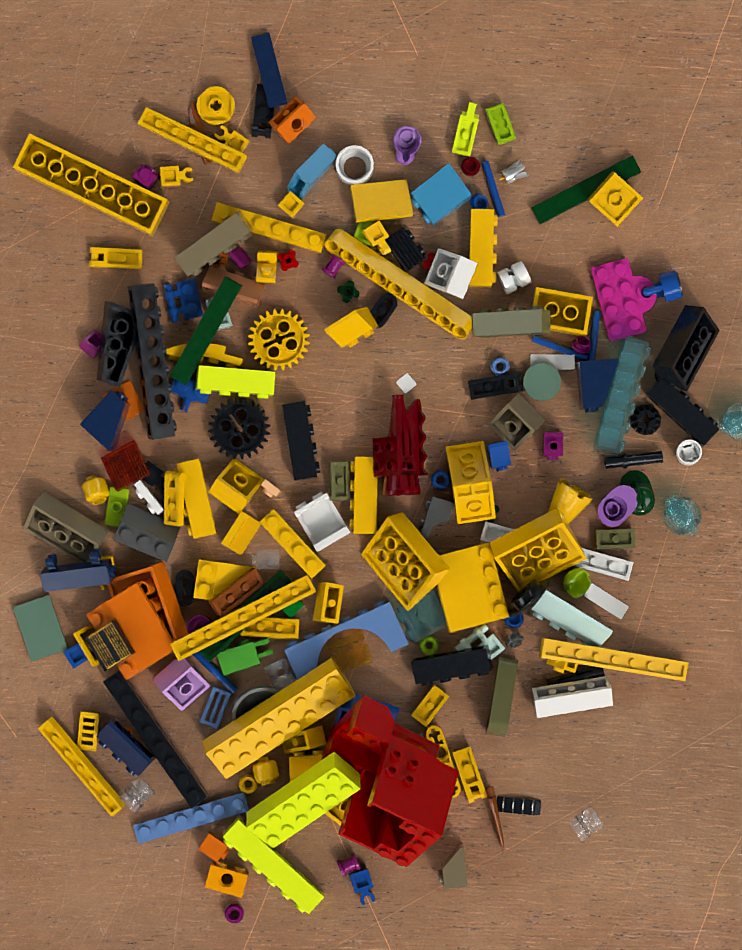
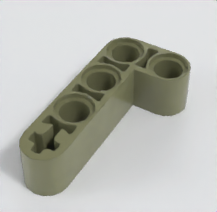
[486,657,518,737]

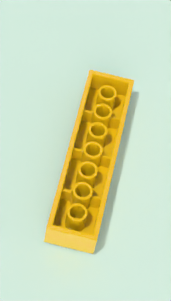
[13,133,169,237]
[202,658,356,779]

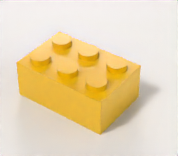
[532,287,593,337]

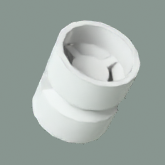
[497,261,532,295]
[676,440,702,466]

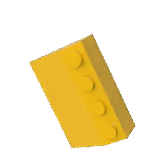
[490,508,587,592]
[361,512,450,611]
[437,542,509,633]

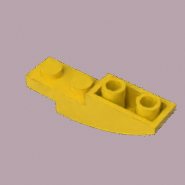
[166,344,244,369]

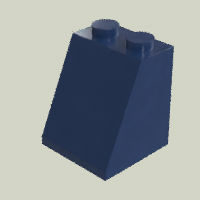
[576,358,618,413]
[80,390,130,451]

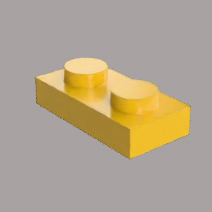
[411,685,450,727]

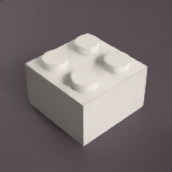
[424,248,477,299]

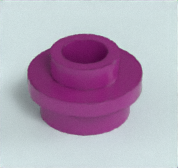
[572,336,591,354]
[225,904,244,923]

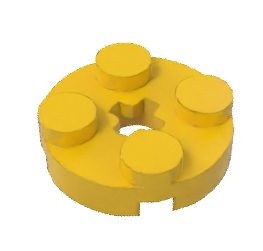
[197,86,235,126]

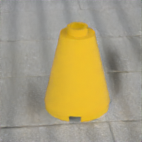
[547,478,593,524]

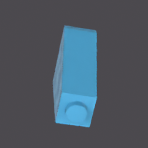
[286,144,337,200]

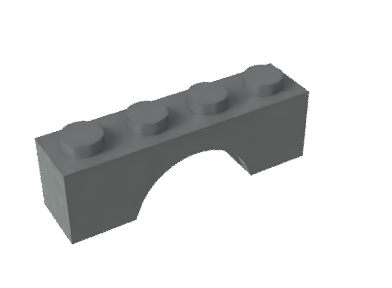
[418,496,454,542]

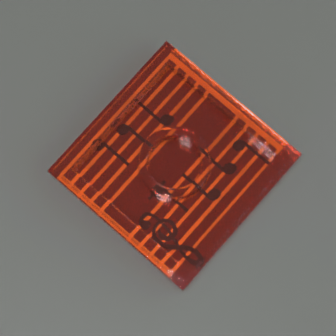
[101,440,151,492]

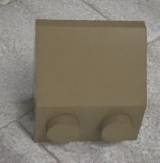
[488,393,546,451]
[438,843,468,889]

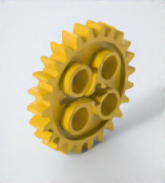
[248,309,310,371]

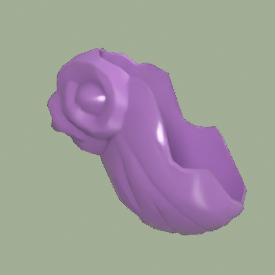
[393,126,422,166]

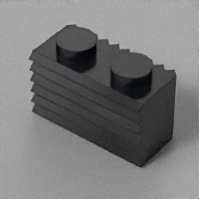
[385,227,426,273]

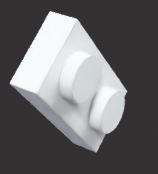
[134,480,164,515]

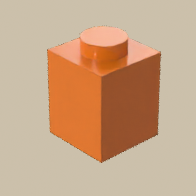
[198,831,230,862]

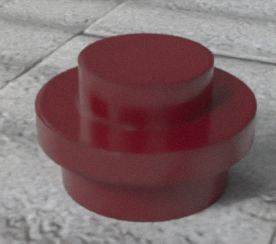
[461,157,480,176]

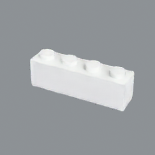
[532,676,613,718]

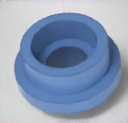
[490,357,510,376]

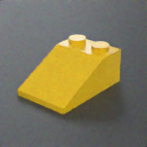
[193,559,257,604]

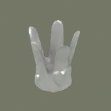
[499,158,529,184]

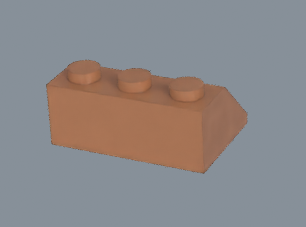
[201,265,265,308]

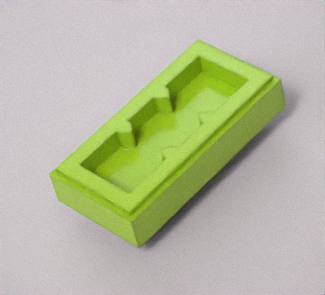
[485,103,516,146]
[105,487,130,527]

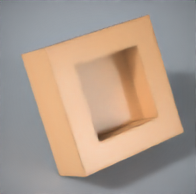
[261,479,281,497]

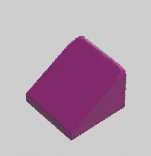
[229,247,252,270]
[79,329,101,359]

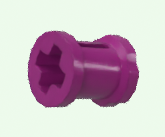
[321,254,346,279]
[337,853,361,877]

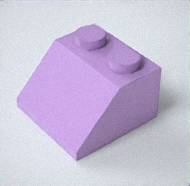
[153,658,211,711]

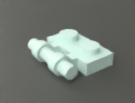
[455,624,505,660]

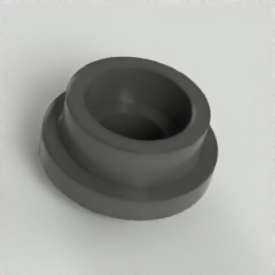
[505,632,524,648]

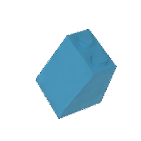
[411,163,472,226]

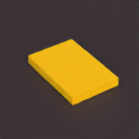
[350,179,413,223]

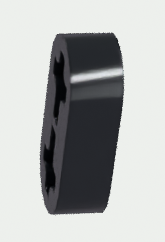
[176,570,194,606]

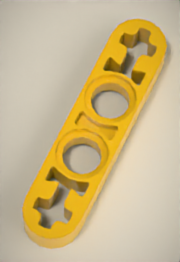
[426,725,461,798]

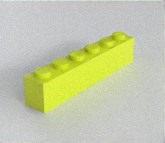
[223,817,324,914]

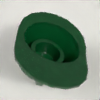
[620,470,655,516]

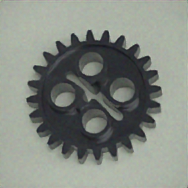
[208,397,271,460]

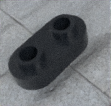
[370,293,397,329]

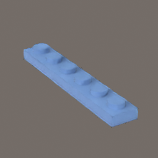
[133,792,249,844]

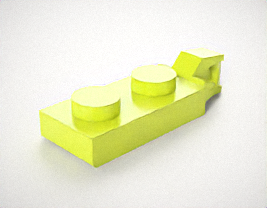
[452,102,479,157]

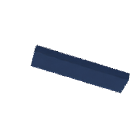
[251,33,287,108]

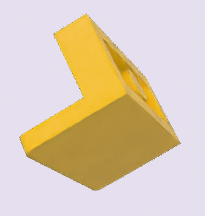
[221,511,261,555]

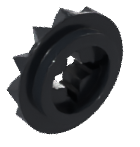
[630,405,661,435]

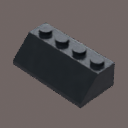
[652,305,720,391]

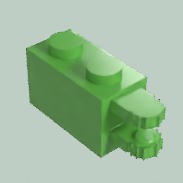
[217,638,274,675]

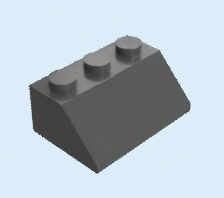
[112,504,181,562]

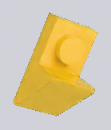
[256,250,278,283]

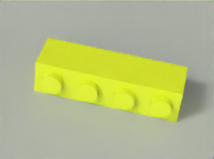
[195,365,275,399]

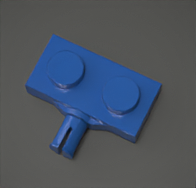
[171,379,210,412]

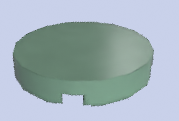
[523,363,561,401]

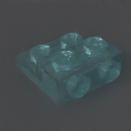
[396,590,447,643]

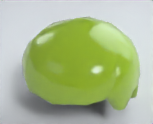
[563,568,591,598]

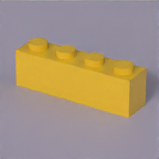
[468,209,498,288]
[350,457,378,534]
[174,459,217,539]
[260,509,326,579]

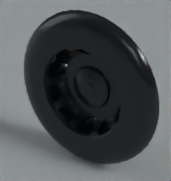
[509,578,549,617]

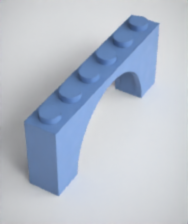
[284,600,408,680]

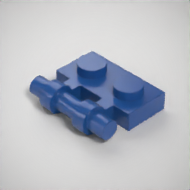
[163,278,204,323]

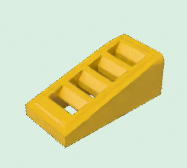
[77,711,101,751]

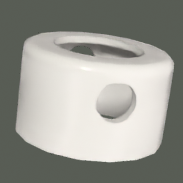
[336,145,374,186]

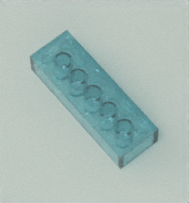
[593,336,651,456]

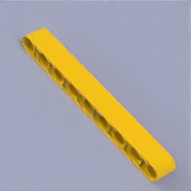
[324,229,473,339]

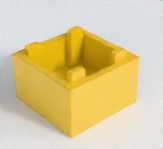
[587,171,643,227]

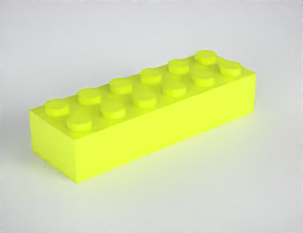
[246,752,361,849]

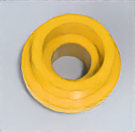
[239,774,258,794]

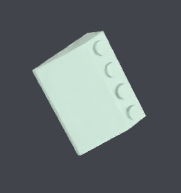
[531,590,613,647]

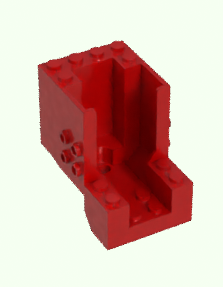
[321,695,459,867]

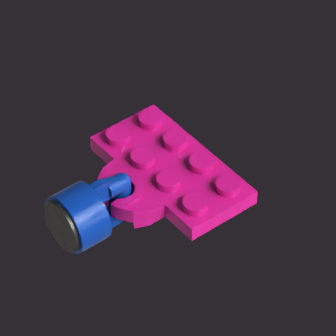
[591,258,684,342]

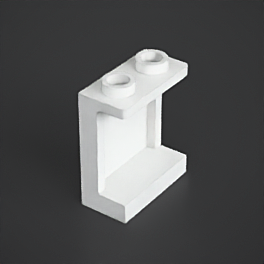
[294,492,350,552]

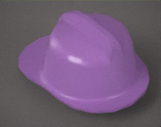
[597,485,638,527]

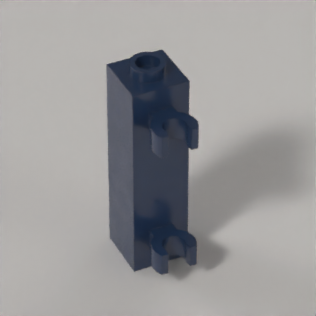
[40,549,116,592]

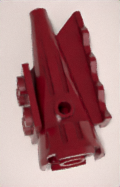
[372,395,428,496]

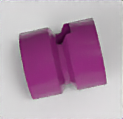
[187,615,212,634]

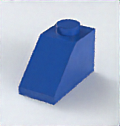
[487,441,511,472]

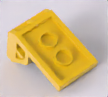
[446,441,496,524]

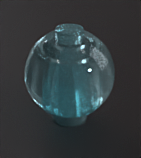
[718,402,742,440]
[663,494,702,536]

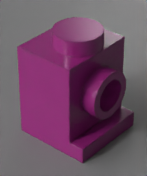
[132,164,160,191]
[543,432,564,460]

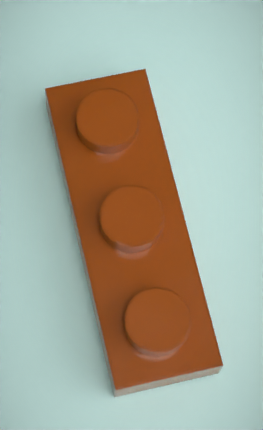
[209,568,265,618]

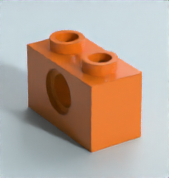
[268,96,316,144]

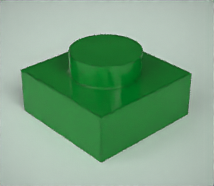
[282,600,304,618]

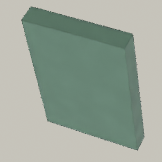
[13,595,68,662]

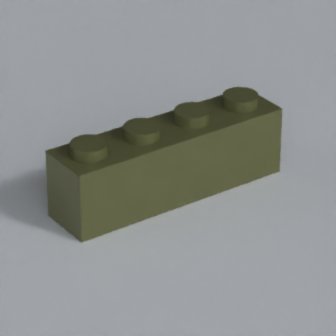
[473,306,550,338]

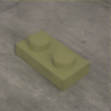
[329,462,350,501]
[595,529,635,549]

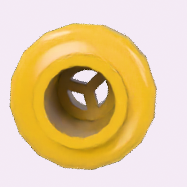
[82,475,109,505]
[252,757,279,786]

